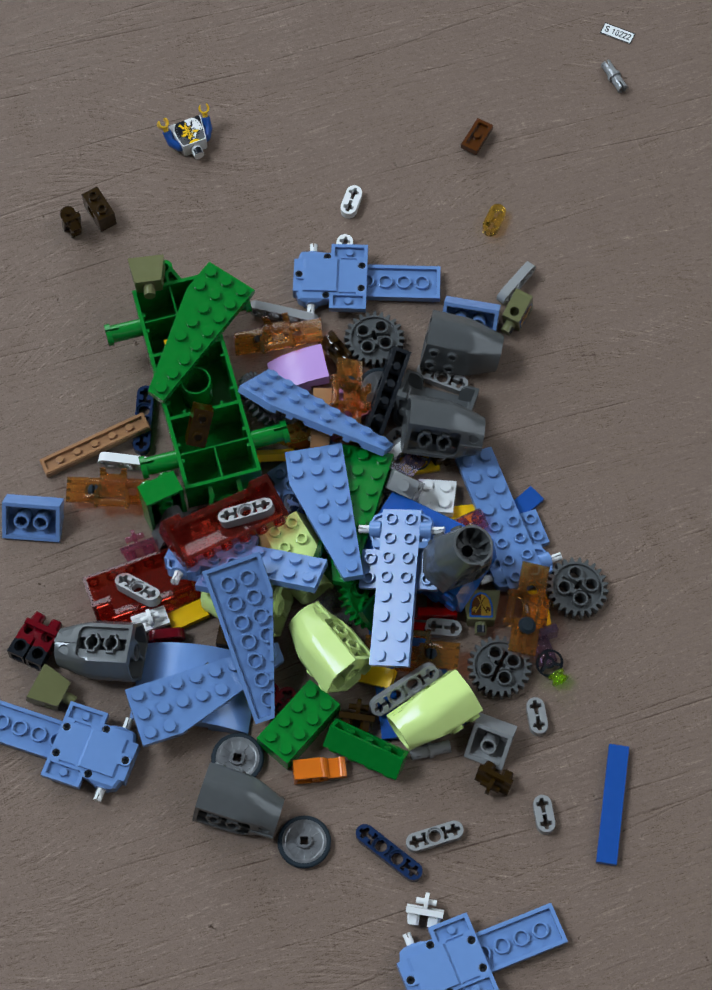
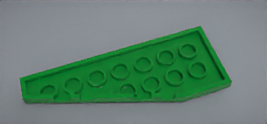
[148,262,255,404]
[331,443,394,588]

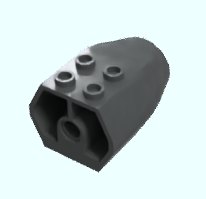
[420,310,504,376]
[400,394,485,458]
[423,524,493,593]
[54,621,148,682]
[192,762,285,839]

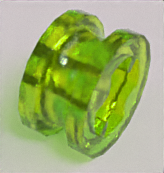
[548,669,568,687]

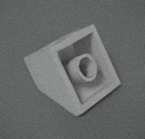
[464,713,518,771]

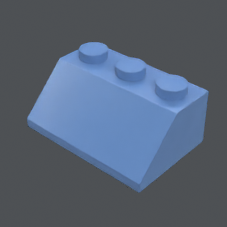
[443,296,501,331]
[2,494,64,542]

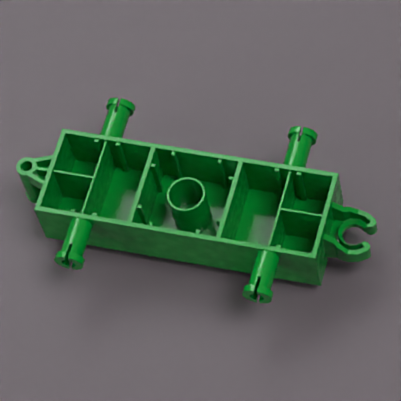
[104,260,291,527]

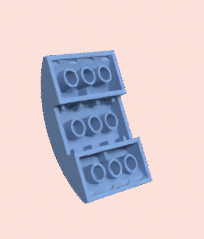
[129,642,252,735]

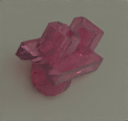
[454,508,489,529]
[120,529,155,564]

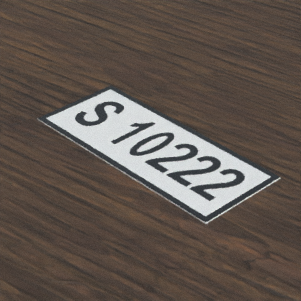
[600,22,635,44]

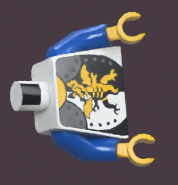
[157,104,212,159]

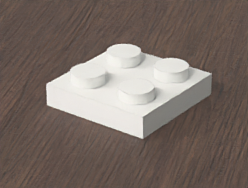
[416,479,457,517]

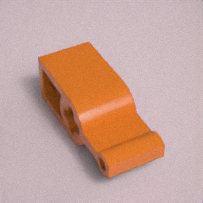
[292,757,347,785]

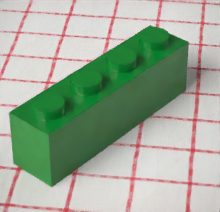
[323,718,409,780]

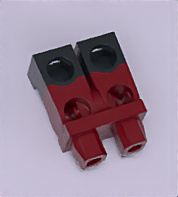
[7,611,62,671]

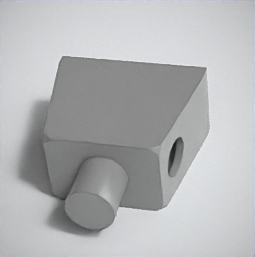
[385,468,425,501]

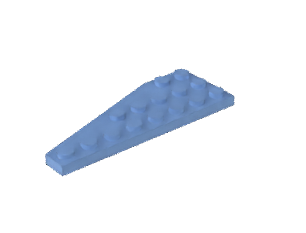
[238,369,394,456]
[285,443,364,582]
[202,551,275,724]
[125,642,284,748]

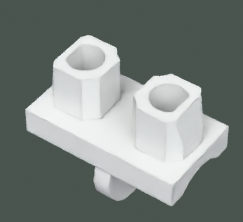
[130,605,171,633]
[406,892,444,927]

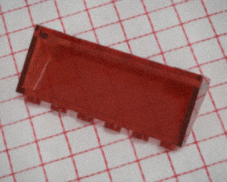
[159,474,289,568]
[82,547,201,622]

